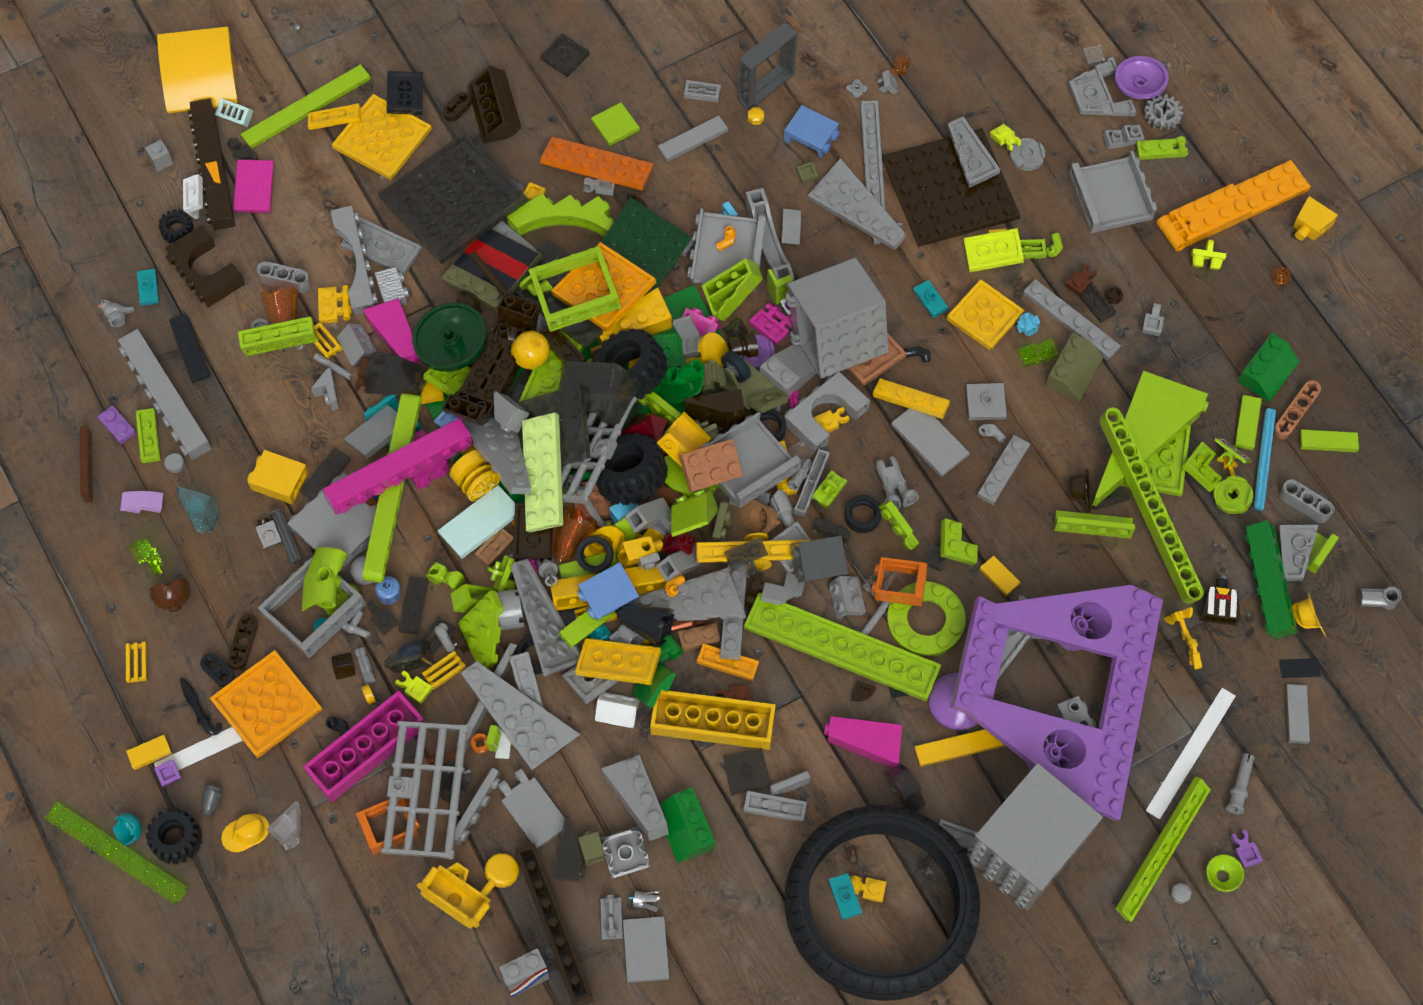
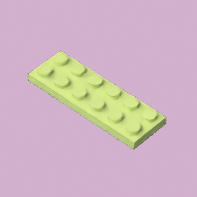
[522,413,563,532]

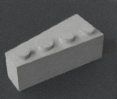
[601,755,669,841]

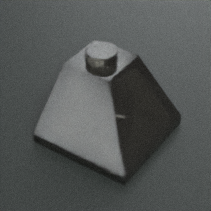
[383,637,434,674]

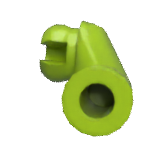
[1046,233,1063,257]

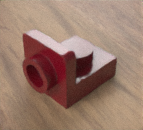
[662,532,695,555]

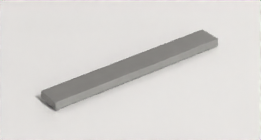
[860,100,885,209]

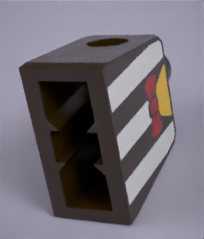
[1199,578,1241,626]

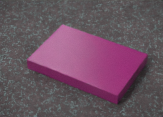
[233,160,275,213]

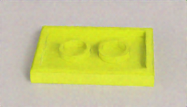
[964,228,1024,272]

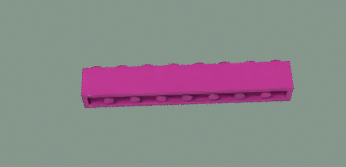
[323,418,472,515]

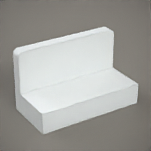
[183,174,203,219]
[595,692,640,728]

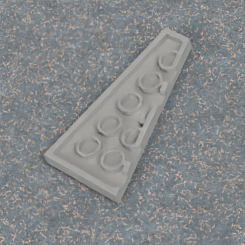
[808,158,906,250]
[617,568,746,621]

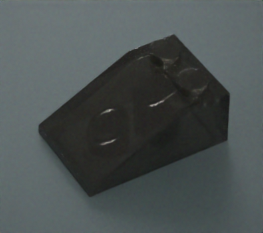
[363,352,429,396]

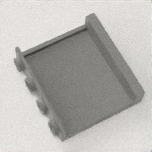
[1069,151,1157,233]
[688,208,766,292]
[700,412,801,508]
[287,472,377,574]

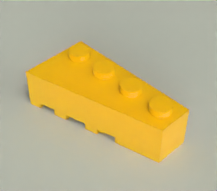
[596,287,672,345]

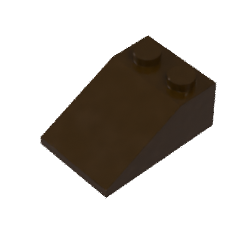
[684,389,745,429]

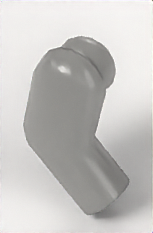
[978,424,1006,443]

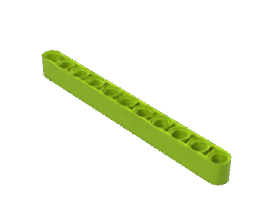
[362,393,421,583]
[1099,407,1204,604]

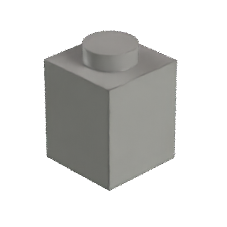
[145,139,173,172]

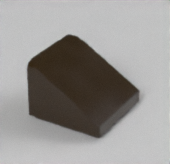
[331,653,355,680]

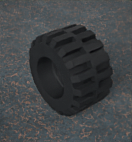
[146,808,202,865]

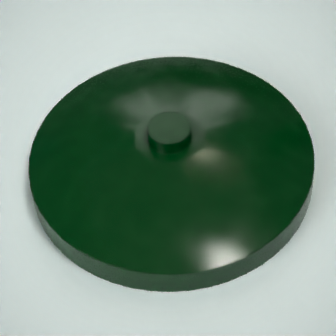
[412,302,488,372]

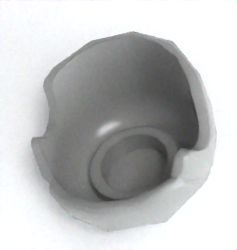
[350,555,373,585]

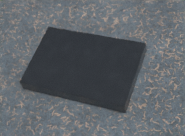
[387,71,423,115]

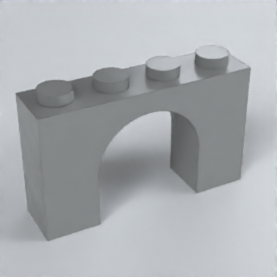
[784,372,870,454]
[625,497,702,582]

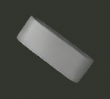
[257,261,311,293]
[1279,480,1334,524]

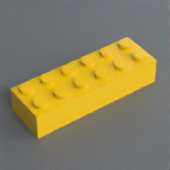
[650,690,775,750]

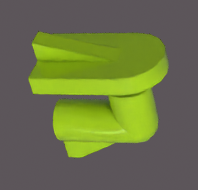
[519,275,553,296]

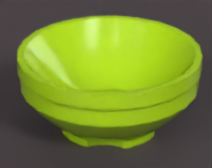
[1206,855,1244,892]

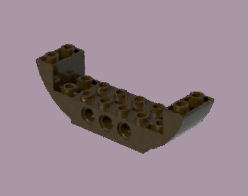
[442,292,540,426]

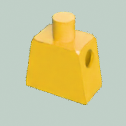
[1293,196,1338,241]
[616,536,663,569]

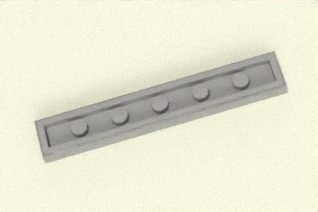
[456,643,517,755]

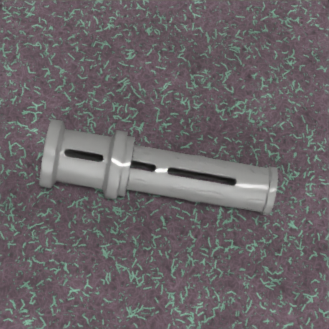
[1226,753,1255,815]

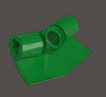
[658,359,704,404]

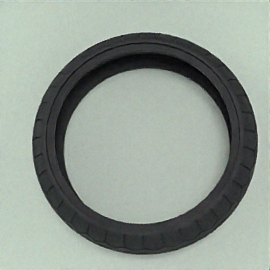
[785,805,980,1001]

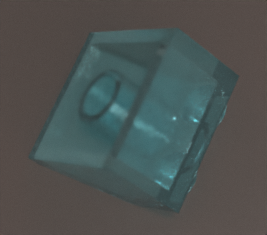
[176,486,220,533]

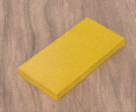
[575,638,661,685]

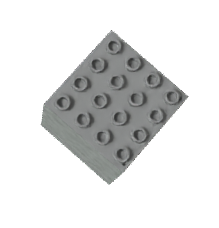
[966,763,1103,910]

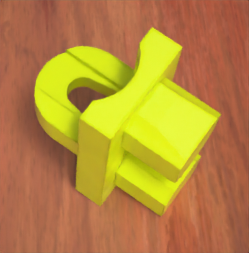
[1190,239,1226,271]

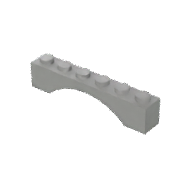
[745,188,795,281]
[331,206,378,316]

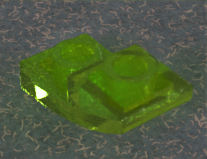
[1017,338,1060,367]

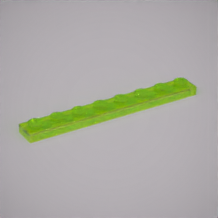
[45,802,188,905]

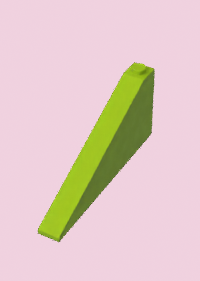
[1092,371,1209,506]

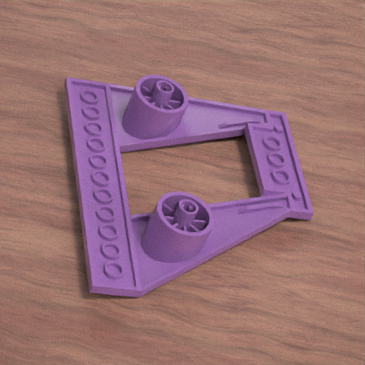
[950,585,1163,821]

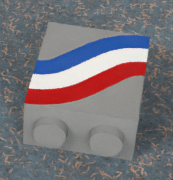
[499,948,550,997]

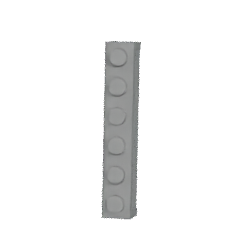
[794,449,830,518]

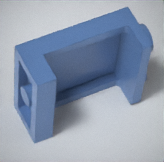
[783,105,840,158]
[577,562,639,622]

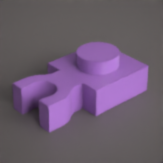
[1230,830,1263,869]

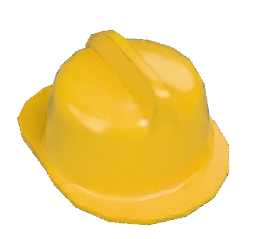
[584,526,625,557]
[1292,593,1326,637]
[221,813,270,853]

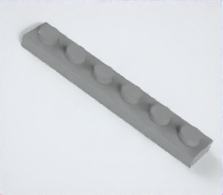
[1023,279,1121,361]
[720,562,748,660]

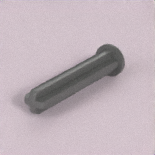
[269,509,301,564]

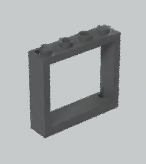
[737,22,798,110]

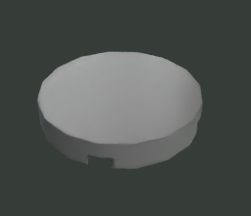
[1009,138,1045,171]

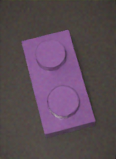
[97,405,136,445]

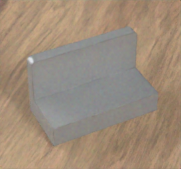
[337,323,378,366]

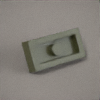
[748,387,789,414]

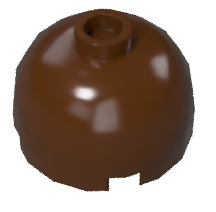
[149,578,190,612]

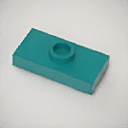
[137,269,159,306]
[913,280,949,319]
[828,873,862,921]

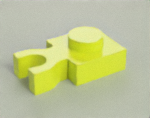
[990,124,1021,151]
[395,671,433,704]

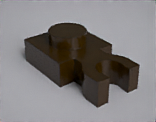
[744,571,765,608]

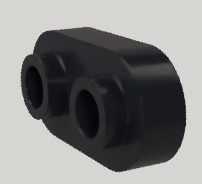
[200,653,235,687]

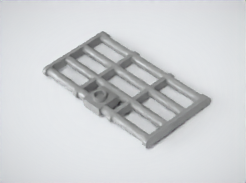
[560,393,637,504]
[380,721,470,860]

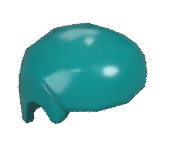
[113,812,142,846]

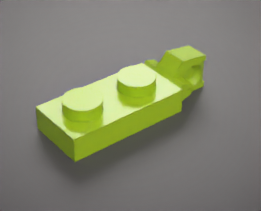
[878,500,919,551]

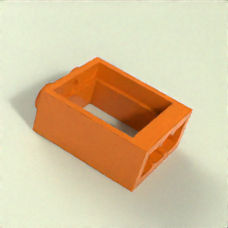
[872,557,927,607]
[356,798,420,855]

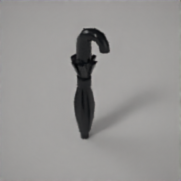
[179,678,222,736]

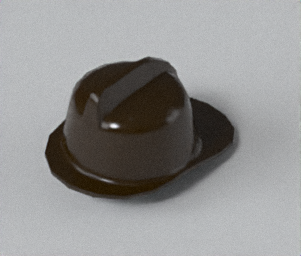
[1067,469,1091,514]

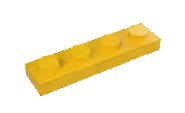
[873,378,950,419]

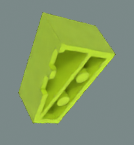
[701,258,763,322]

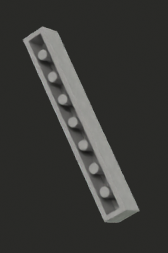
[118,329,212,461]

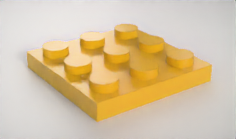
[946,279,1025,351]

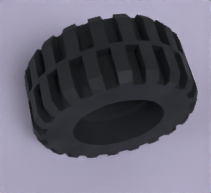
[592,329,667,399]
[591,433,668,505]

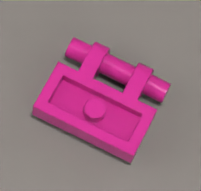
[749,303,792,346]

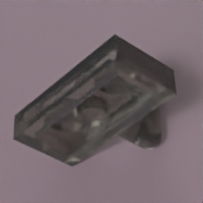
[724,537,768,578]

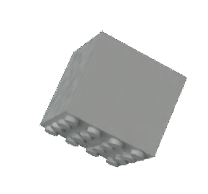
[786,257,889,379]

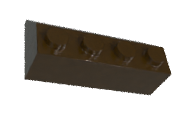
[467,65,521,144]

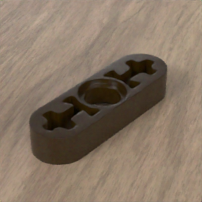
[228,614,258,670]

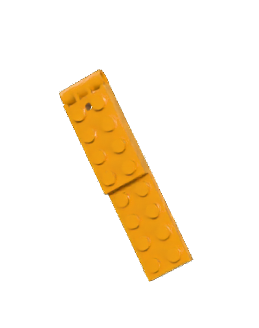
[1156,160,1311,252]

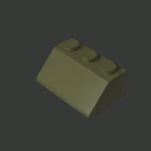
[1046,333,1104,402]

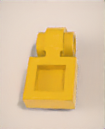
[850,875,886,903]

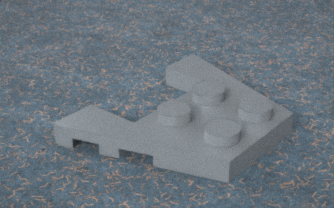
[1068,57,1136,117]

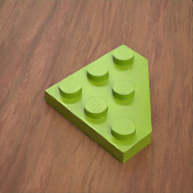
[458,591,503,670]

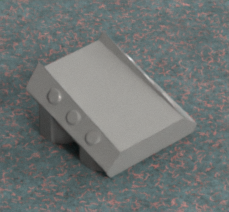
[600,826,651,878]

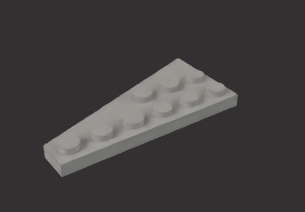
[460,418,531,494]
[511,559,581,677]
[460,661,580,771]

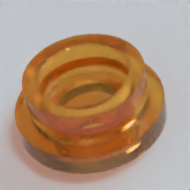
[1272,267,1291,285]

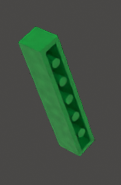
[1245,520,1298,639]

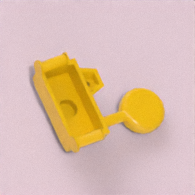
[417,853,519,929]

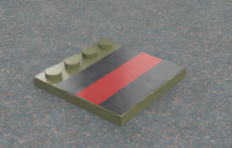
[441,225,542,311]

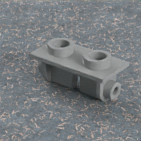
[600,895,623,940]

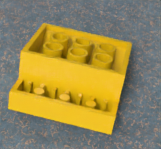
[157,27,238,113]

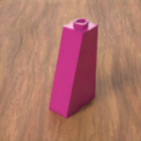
[363,298,421,368]
[824,716,902,769]

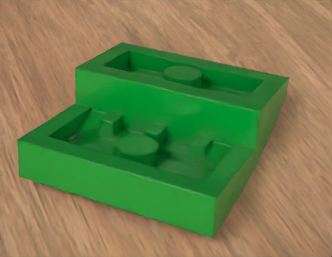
[632,662,676,708]

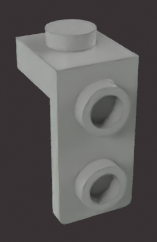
[673,316,702,359]

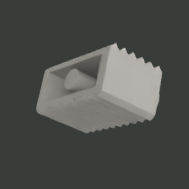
[375,266,409,306]

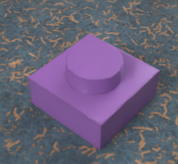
[154,760,182,787]

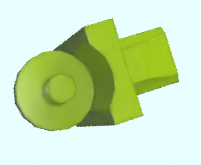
[812,470,847,508]
[487,555,516,591]

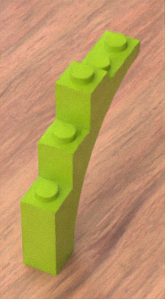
[506,194,614,237]

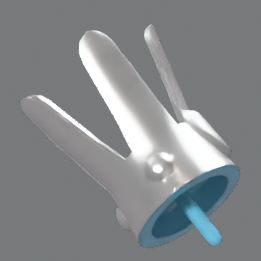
[629,890,660,912]

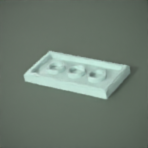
[438,485,515,559]

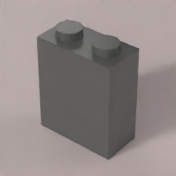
[791,536,848,583]

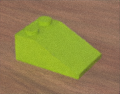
[671,488,719,537]

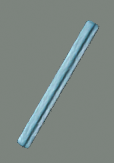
[1253,408,1276,511]

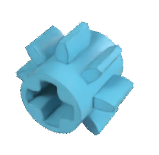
[1016,313,1040,336]

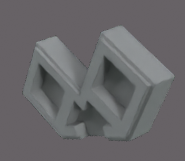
[761,573,805,605]

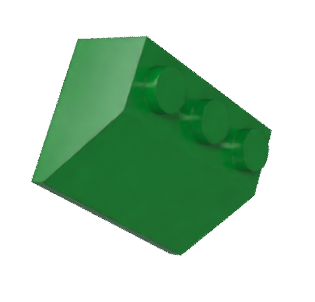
[1238,333,1300,402]
[659,787,716,864]

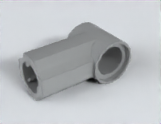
[1359,587,1402,610]

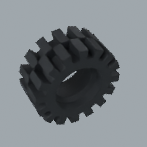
[158,209,194,244]

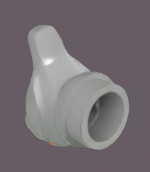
[98,300,135,327]

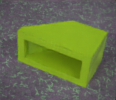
[450,584,495,613]

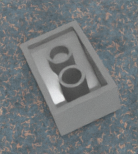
[759,345,817,396]

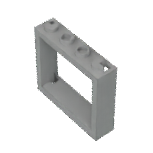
[258,557,366,658]

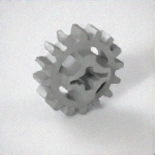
[1144,94,1183,131]

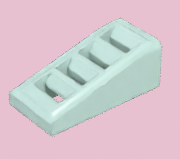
[215,98,254,127]

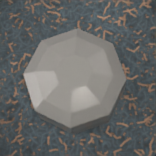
[1170,882,1192,905]

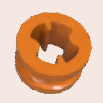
[471,733,488,753]

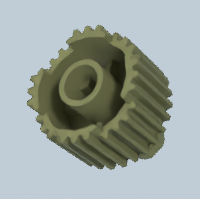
[692,360,727,397]

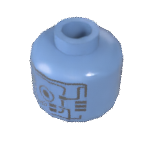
[375,576,402,605]

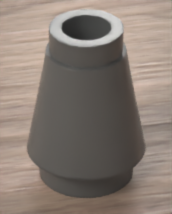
[201,785,223,816]

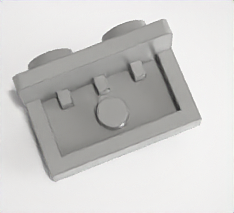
[829,576,866,619]

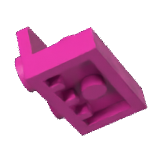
[682,307,722,336]

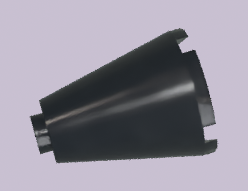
[617,605,674,647]

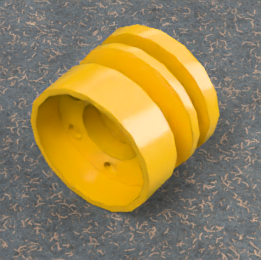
[449,450,500,501]

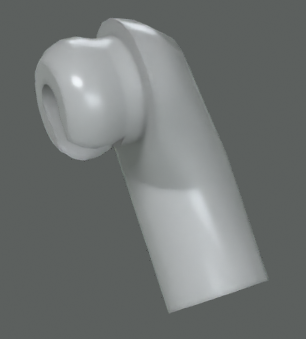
[434,623,455,652]

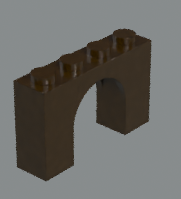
[165,225,245,307]

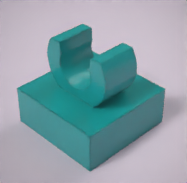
[588,624,612,641]

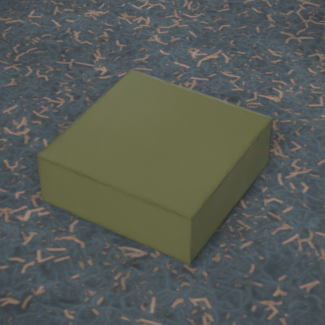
[796,161,819,184]

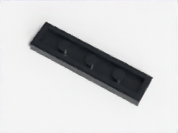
[169,314,210,383]

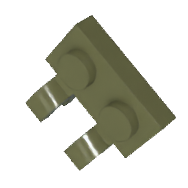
[712,502,732,542]

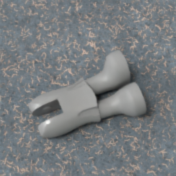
[876,456,920,509]

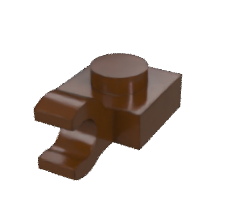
[354,358,374,394]

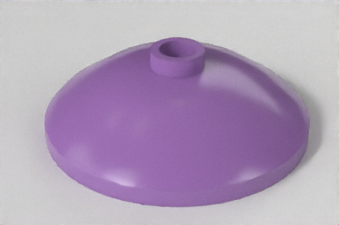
[1115,56,1169,99]
[928,673,978,730]

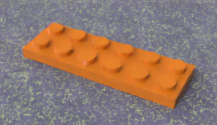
[540,136,654,191]

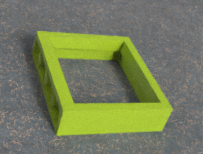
[529,246,621,332]

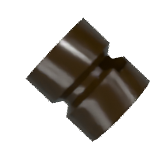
[728,333,759,358]

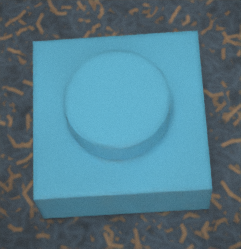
[721,201,738,216]

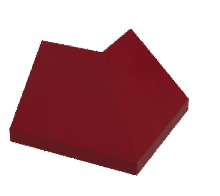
[622,414,669,442]

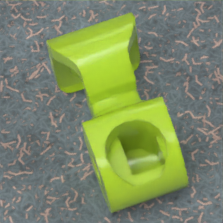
[426,562,465,592]

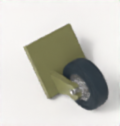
[721,351,775,411]

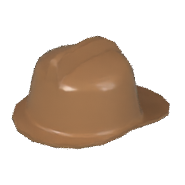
[740,499,781,534]

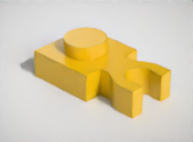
[814,407,850,433]

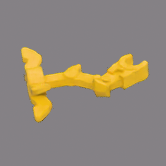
[1164,607,1202,670]

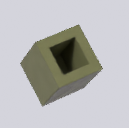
[578,831,606,866]

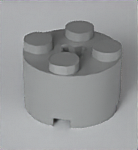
[496,589,525,631]

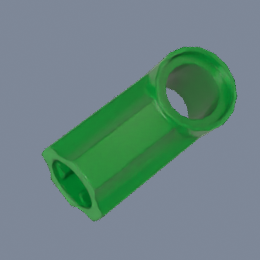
[656,635,684,664]

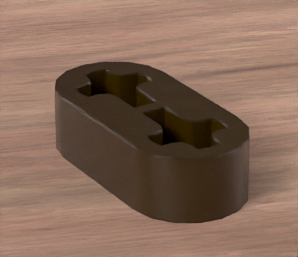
[443,92,472,122]

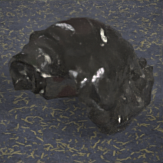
[439,760,472,802]

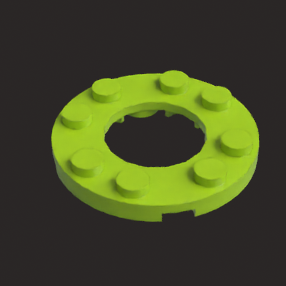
[887,581,966,657]

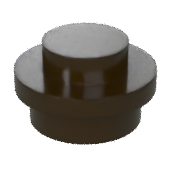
[1104,286,1123,304]

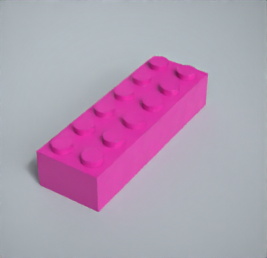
[303,691,425,803]

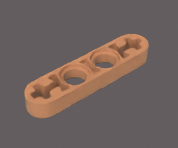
[1273,380,1321,440]

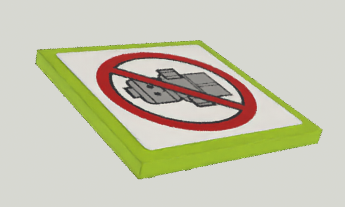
[1214,438,1252,465]

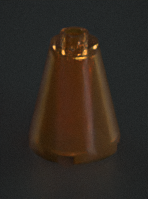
[261,287,298,324]
[553,506,598,562]

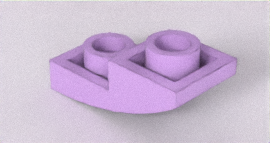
[120,491,163,514]

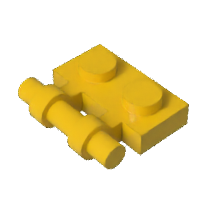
[318,285,352,324]

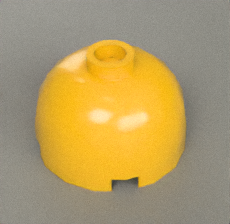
[511,331,550,370]

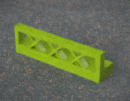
[238,316,319,356]
[1054,510,1135,539]

